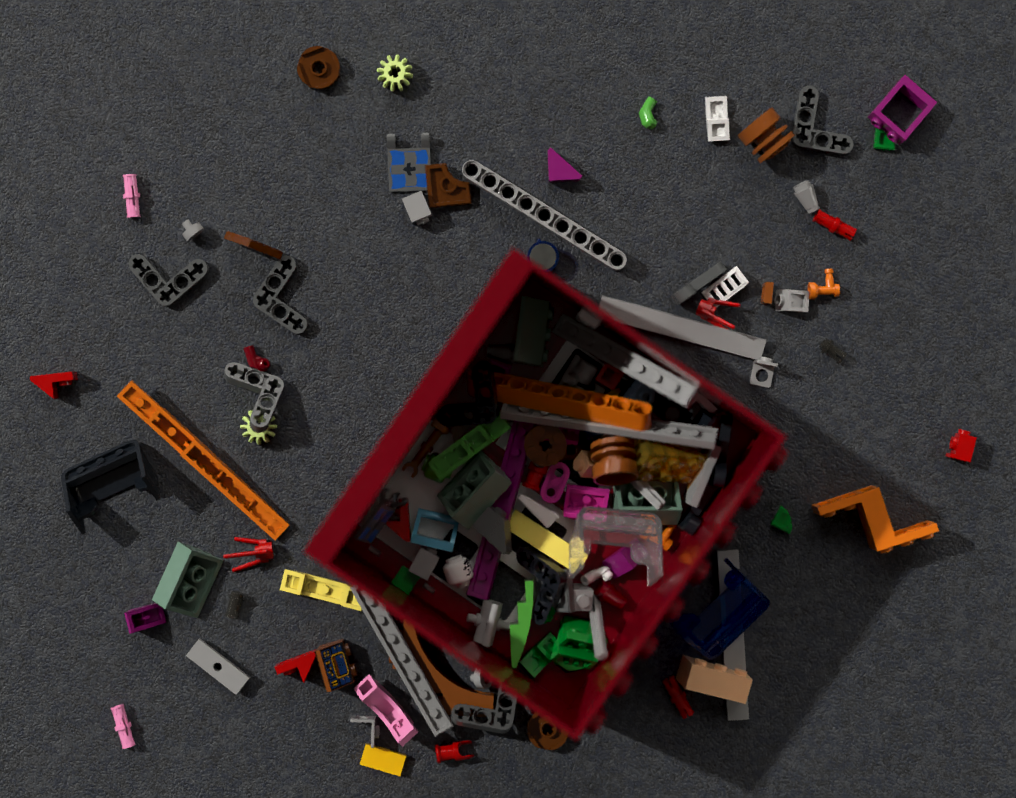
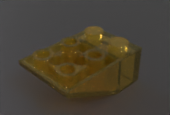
[633,439,708,484]

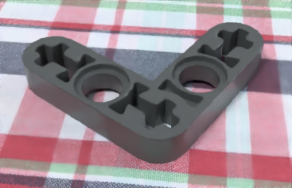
[791,86,854,155]
[128,254,209,306]
[253,256,308,334]
[671,261,727,305]
[224,362,284,433]
[451,687,517,733]

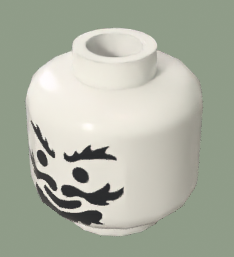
[443,555,474,588]

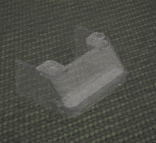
[569,506,663,586]

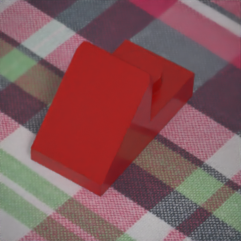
[30,371,78,399]
[386,498,411,542]
[275,649,317,683]

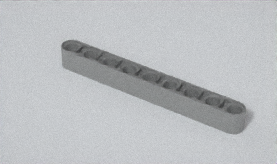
[462,160,627,271]

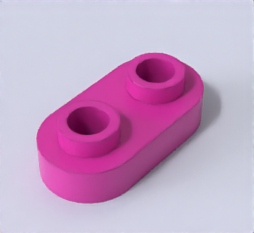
[540,462,570,503]

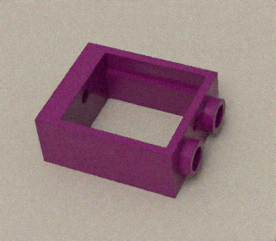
[868,75,937,145]

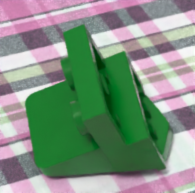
[550,615,607,673]

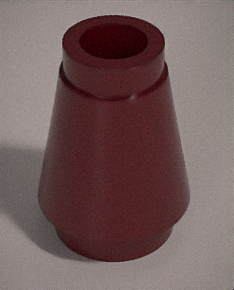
[594,581,627,609]

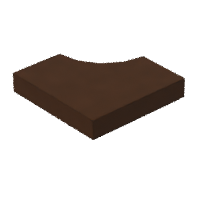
[425,163,472,208]
[224,231,283,259]

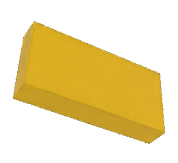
[360,743,406,776]

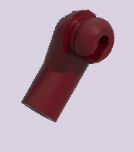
[243,345,270,371]

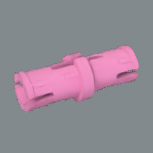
[123,174,141,218]
[110,704,136,749]

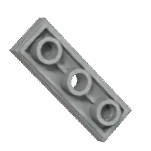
[186,638,250,695]

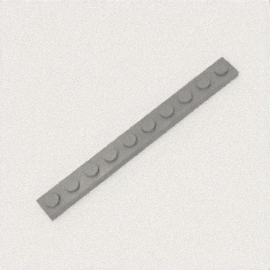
[500,403,718,449]

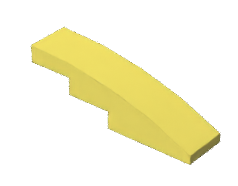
[510,509,588,574]

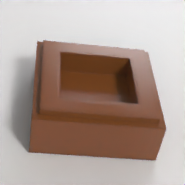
[761,282,774,305]

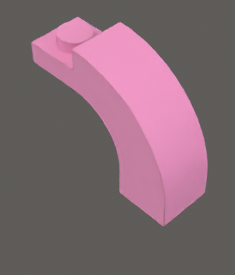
[354,674,418,747]

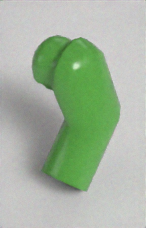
[639,96,657,129]

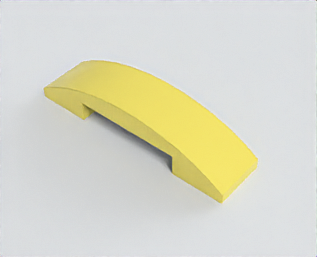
[280,569,362,611]

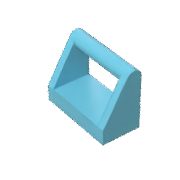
[410,508,459,552]

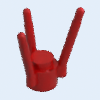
[695,297,741,329]
[223,537,273,572]

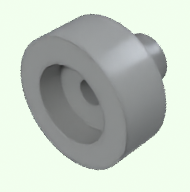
[182,219,204,242]
[470,671,492,689]

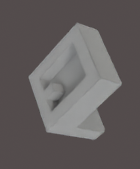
[774,289,809,312]

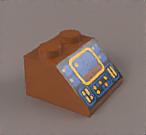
[316,639,357,693]

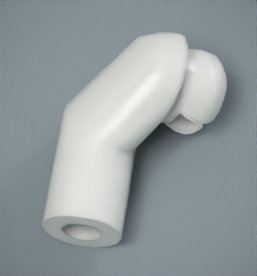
[581,566,613,586]

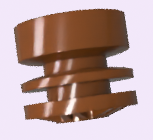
[737,107,795,164]
[590,436,638,486]

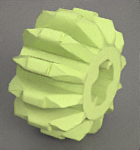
[377,55,413,92]
[240,410,277,445]

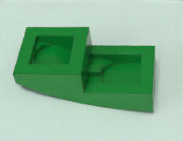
[518,632,557,679]

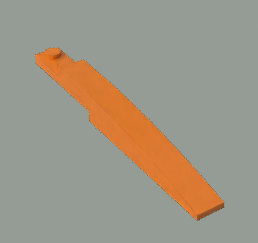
[117,380,289,540]

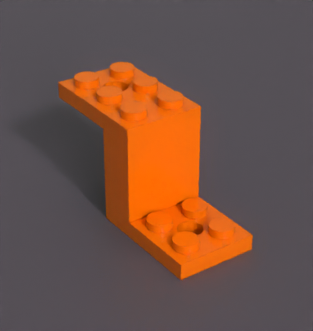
[811,485,939,553]

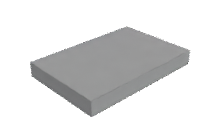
[681,445,722,508]

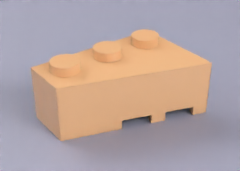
[676,655,753,704]

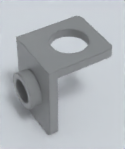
[750,357,778,388]
[350,715,380,748]

